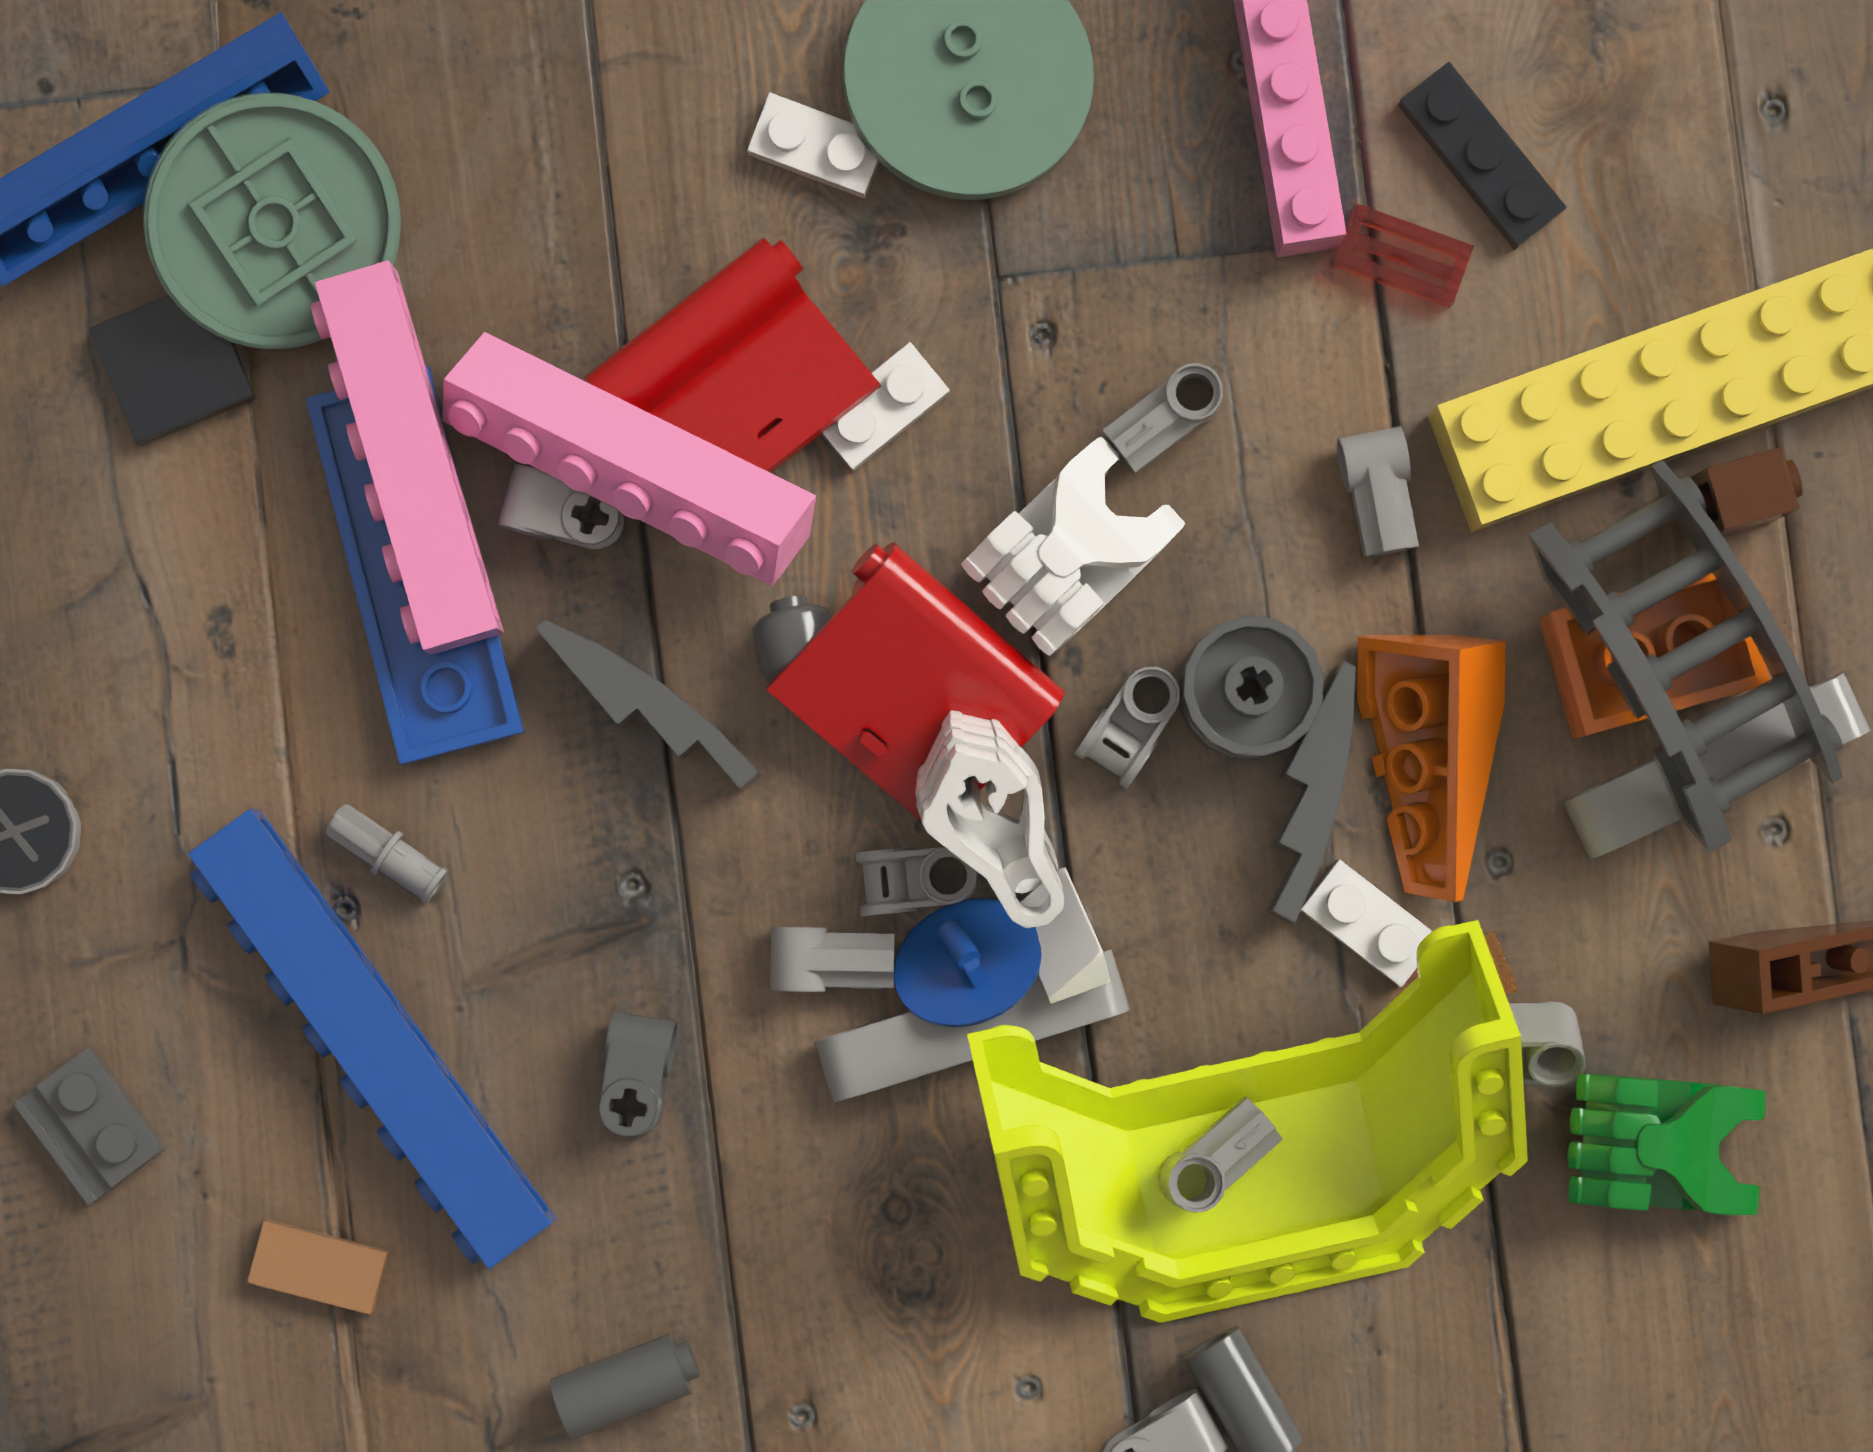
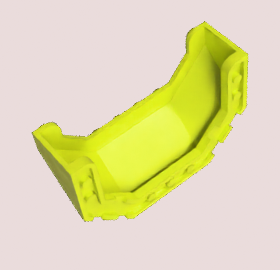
[967,920,1528,1323]

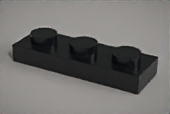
[1397,62,1567,250]

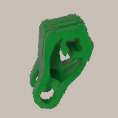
[1567,1073,1766,1215]

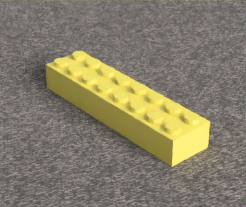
[1428,248,1873,533]

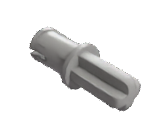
[326,804,449,904]

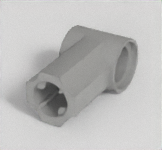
[1102,363,1223,474]
[1337,426,1419,558]
[769,927,895,992]
[1158,1097,1283,1213]

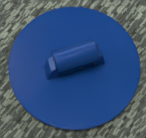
[894,898,1042,1027]

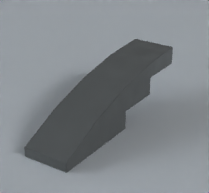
[535,620,761,791]
[1267,661,1356,923]

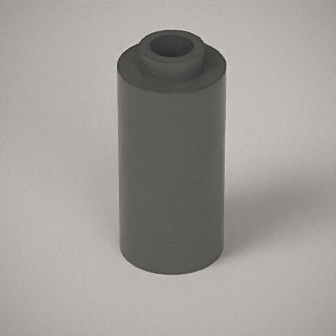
[1183,1326,1304,1452]
[550,1333,700,1440]

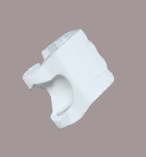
[961,437,1185,656]
[915,710,1064,928]

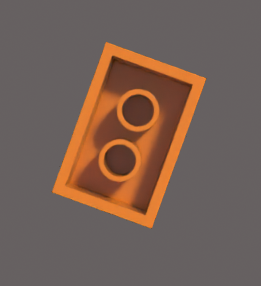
[1538,573,1770,739]

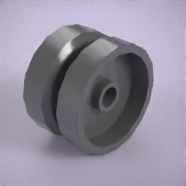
[1179,616,1324,760]

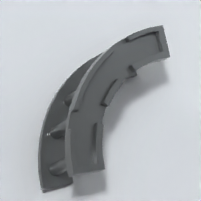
[1528,460,1843,853]

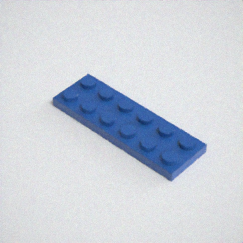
[306,366,525,765]

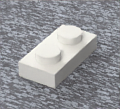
[747,92,879,199]
[822,342,950,472]
[1301,859,1432,988]

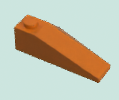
[1357,634,1506,902]

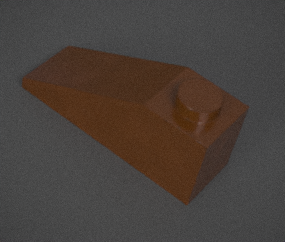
[1709,920,1873,1014]

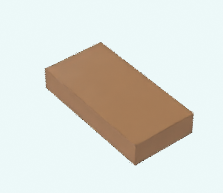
[247,1219,390,1315]

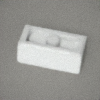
[1020,867,1111,1004]

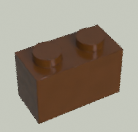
[1690,447,1802,536]

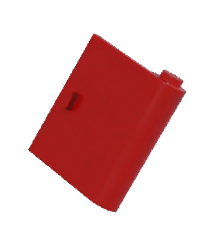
[584,238,881,473]
[766,542,1064,822]

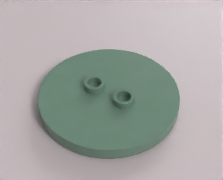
[842,0,1094,200]
[143,92,401,349]

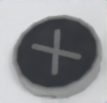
[0,769,81,895]

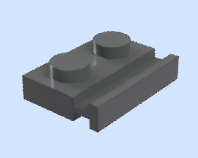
[12,1047,167,1205]

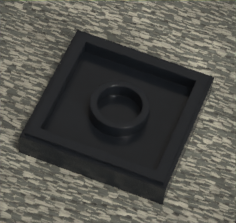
[89,295,256,446]

